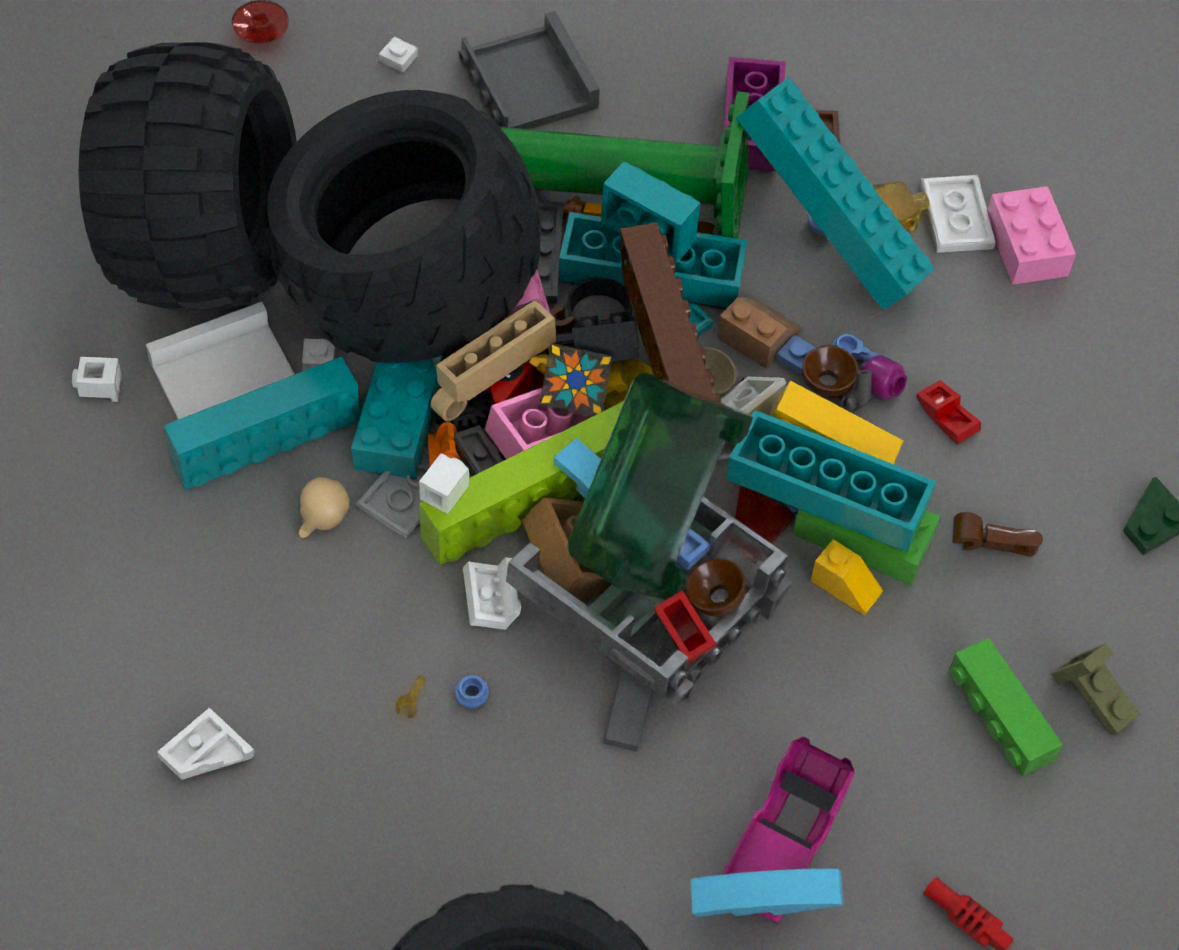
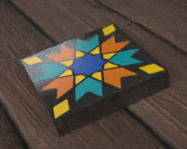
[538,343,613,417]

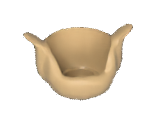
[298,477,350,538]

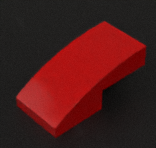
[916,380,981,444]

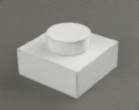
[379,37,418,73]
[302,339,336,371]

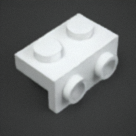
[463,557,521,630]

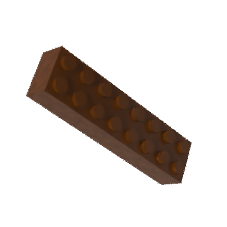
[620,222,722,454]

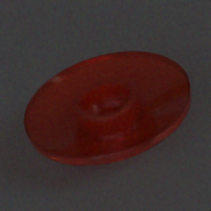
[232,0,288,43]

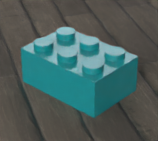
[601,161,700,264]

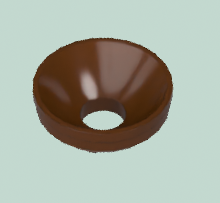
[802,345,859,397]
[686,558,746,616]

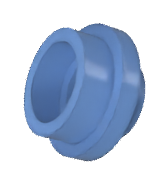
[455,675,489,709]

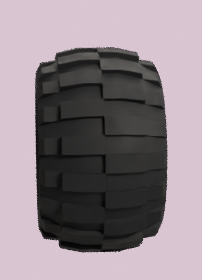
[78,42,297,311]

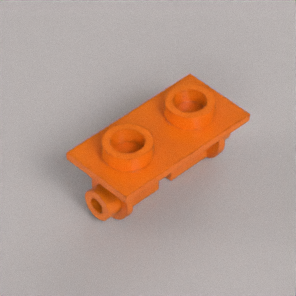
[426,422,460,468]

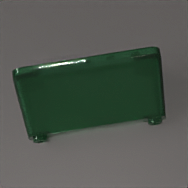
[568,372,754,600]

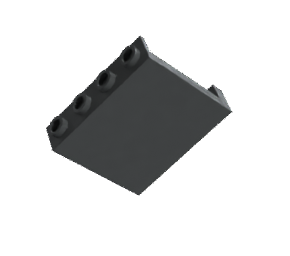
[458,11,600,129]

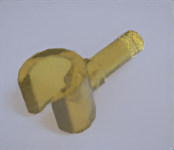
[395,676,425,718]

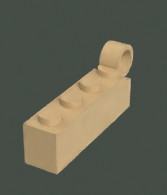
[431,300,556,421]

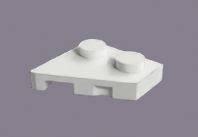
[157,708,255,780]

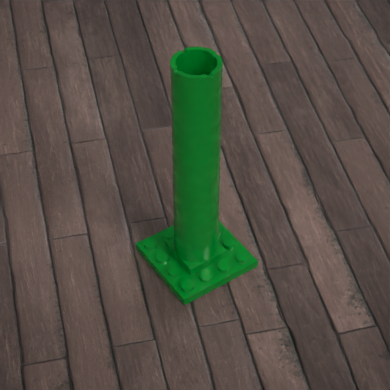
[500,92,749,239]

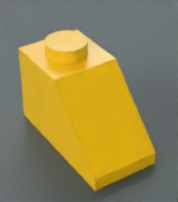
[810,539,883,616]

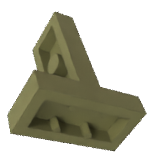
[1051,643,1140,735]

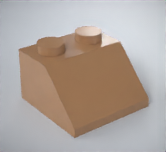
[717,297,802,369]

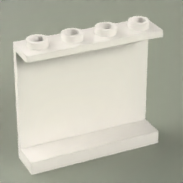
[146,302,294,420]

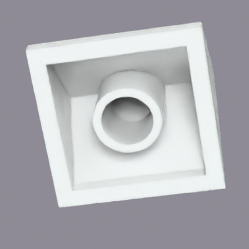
[717,376,787,442]

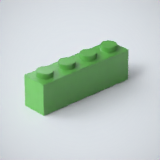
[950,637,1063,776]

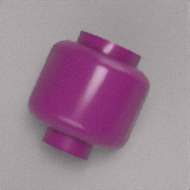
[860,355,907,400]

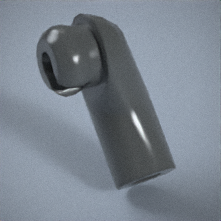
[839,370,872,412]

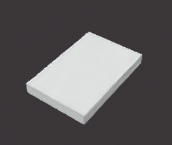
[920,175,996,253]

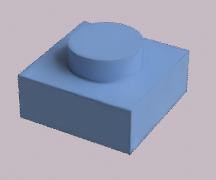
[776,334,815,376]
[663,525,710,571]

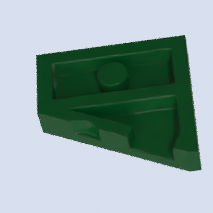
[1123,477,1179,555]

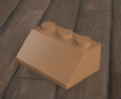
[521,497,623,601]

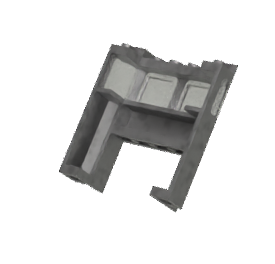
[506,448,793,705]

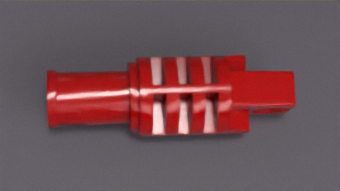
[923,876,1014,950]

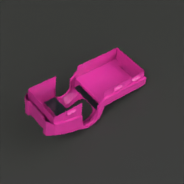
[722,736,855,925]

